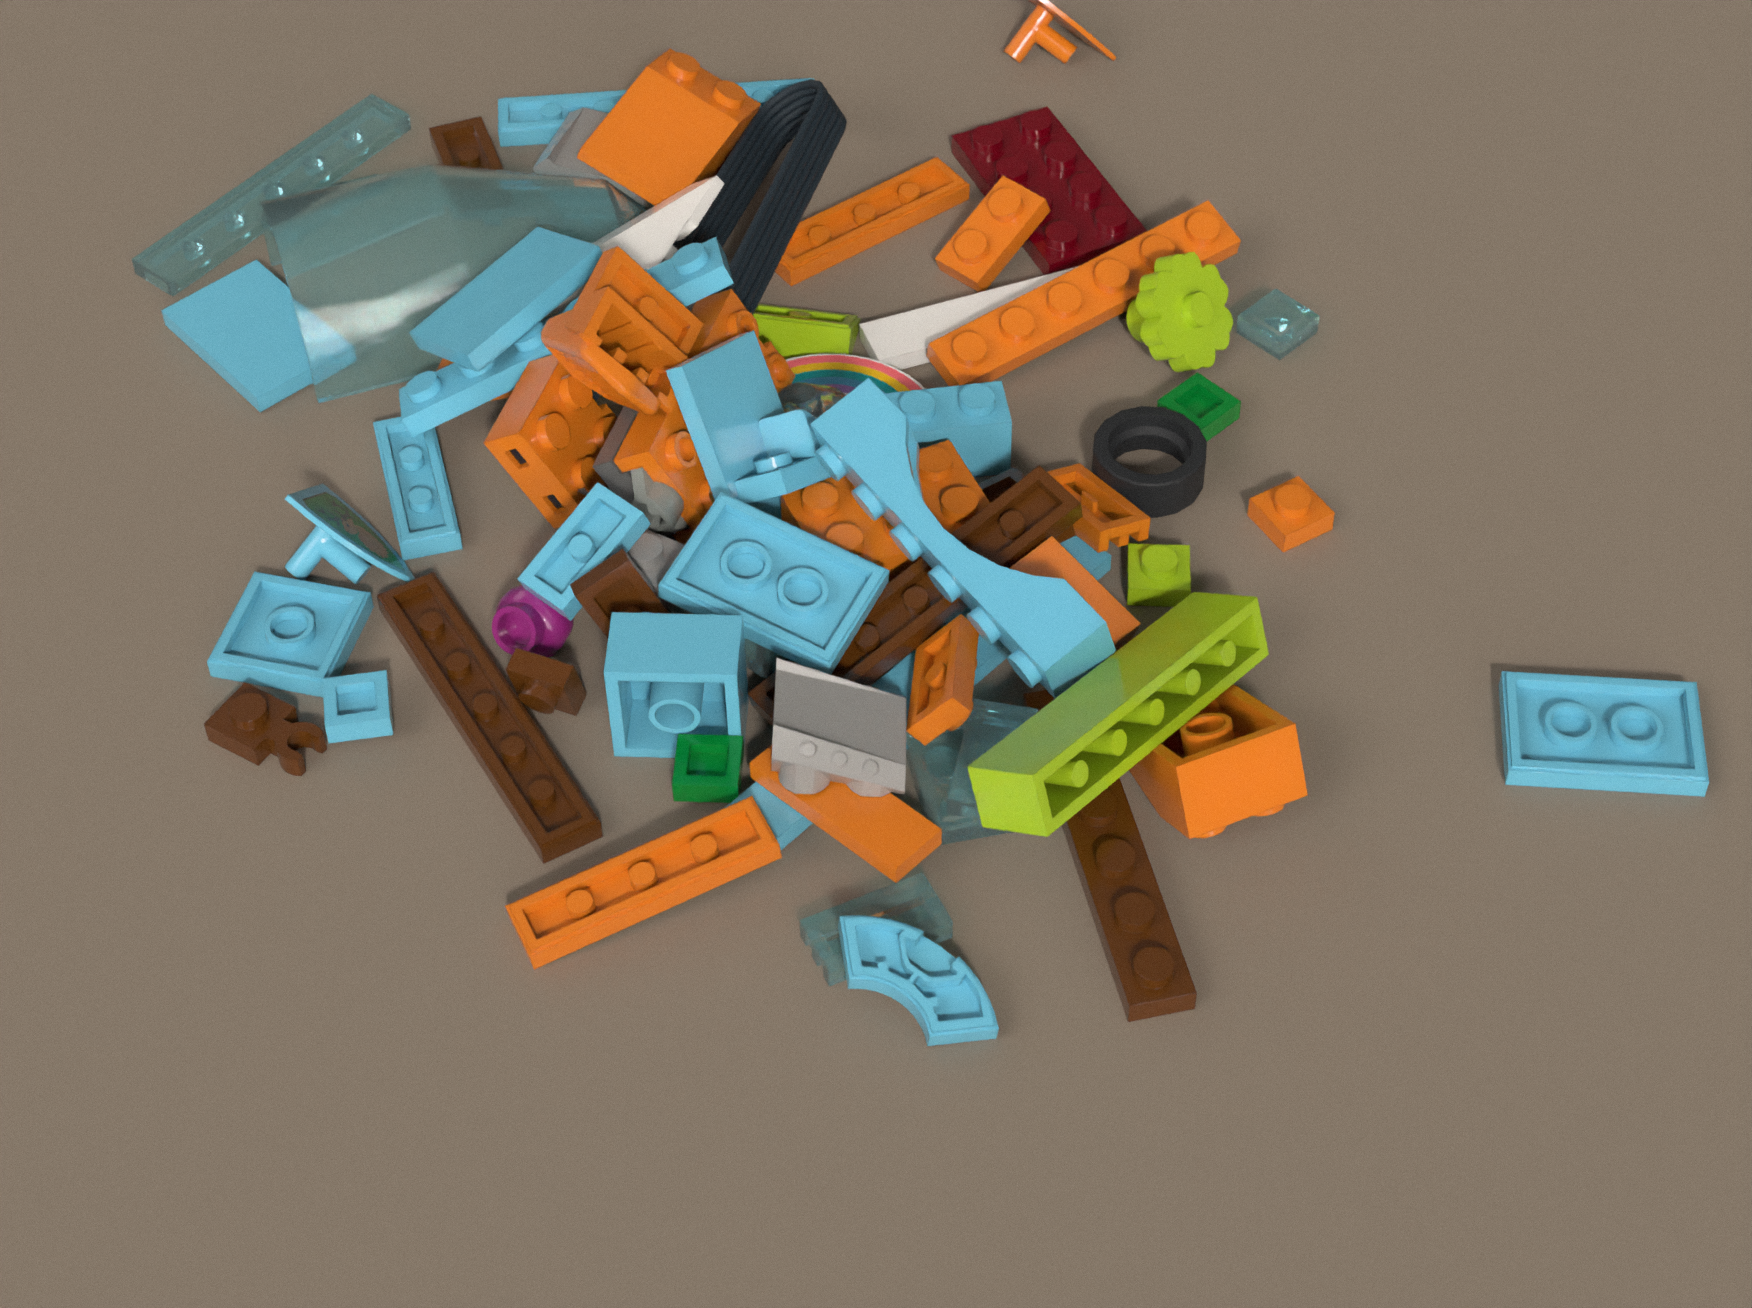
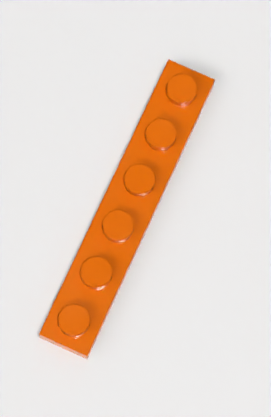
[926,200,1241,386]

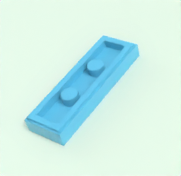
[373,417,463,561]

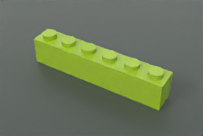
[967,592,1269,837]

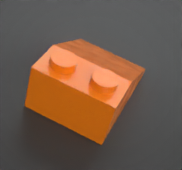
[577,48,761,206]
[1129,684,1308,839]

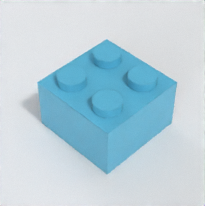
[604,612,749,758]

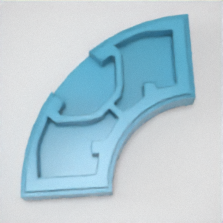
[838,915,999,1046]

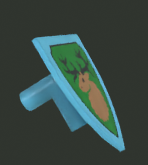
[285,484,415,585]

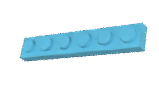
[399,237,734,437]

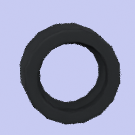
[1092,406,1207,518]

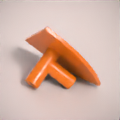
[1004,0,1117,64]

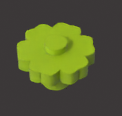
[1127,252,1233,373]

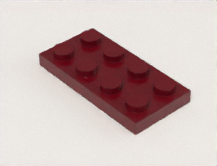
[951,106,1147,275]

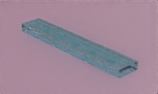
[132,94,411,297]

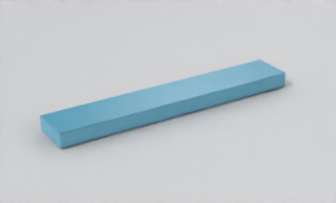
[498,78,814,147]

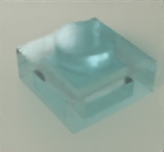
[1236,288,1320,360]

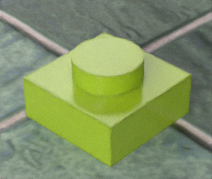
[1127,543,1191,607]

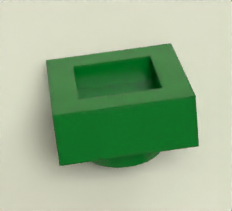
[1157,372,1241,441]
[672,734,744,803]

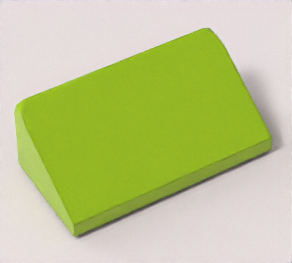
[753,304,861,359]

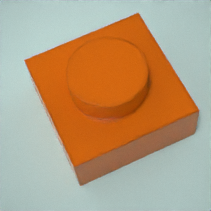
[1247,476,1335,553]

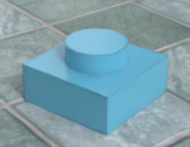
[322,670,394,743]

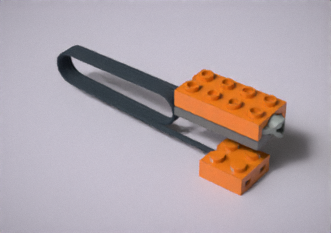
[483,79,847,545]

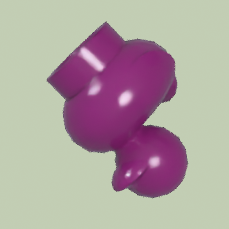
[492,585,574,657]

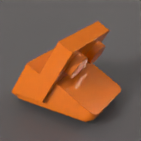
[541,246,703,415]

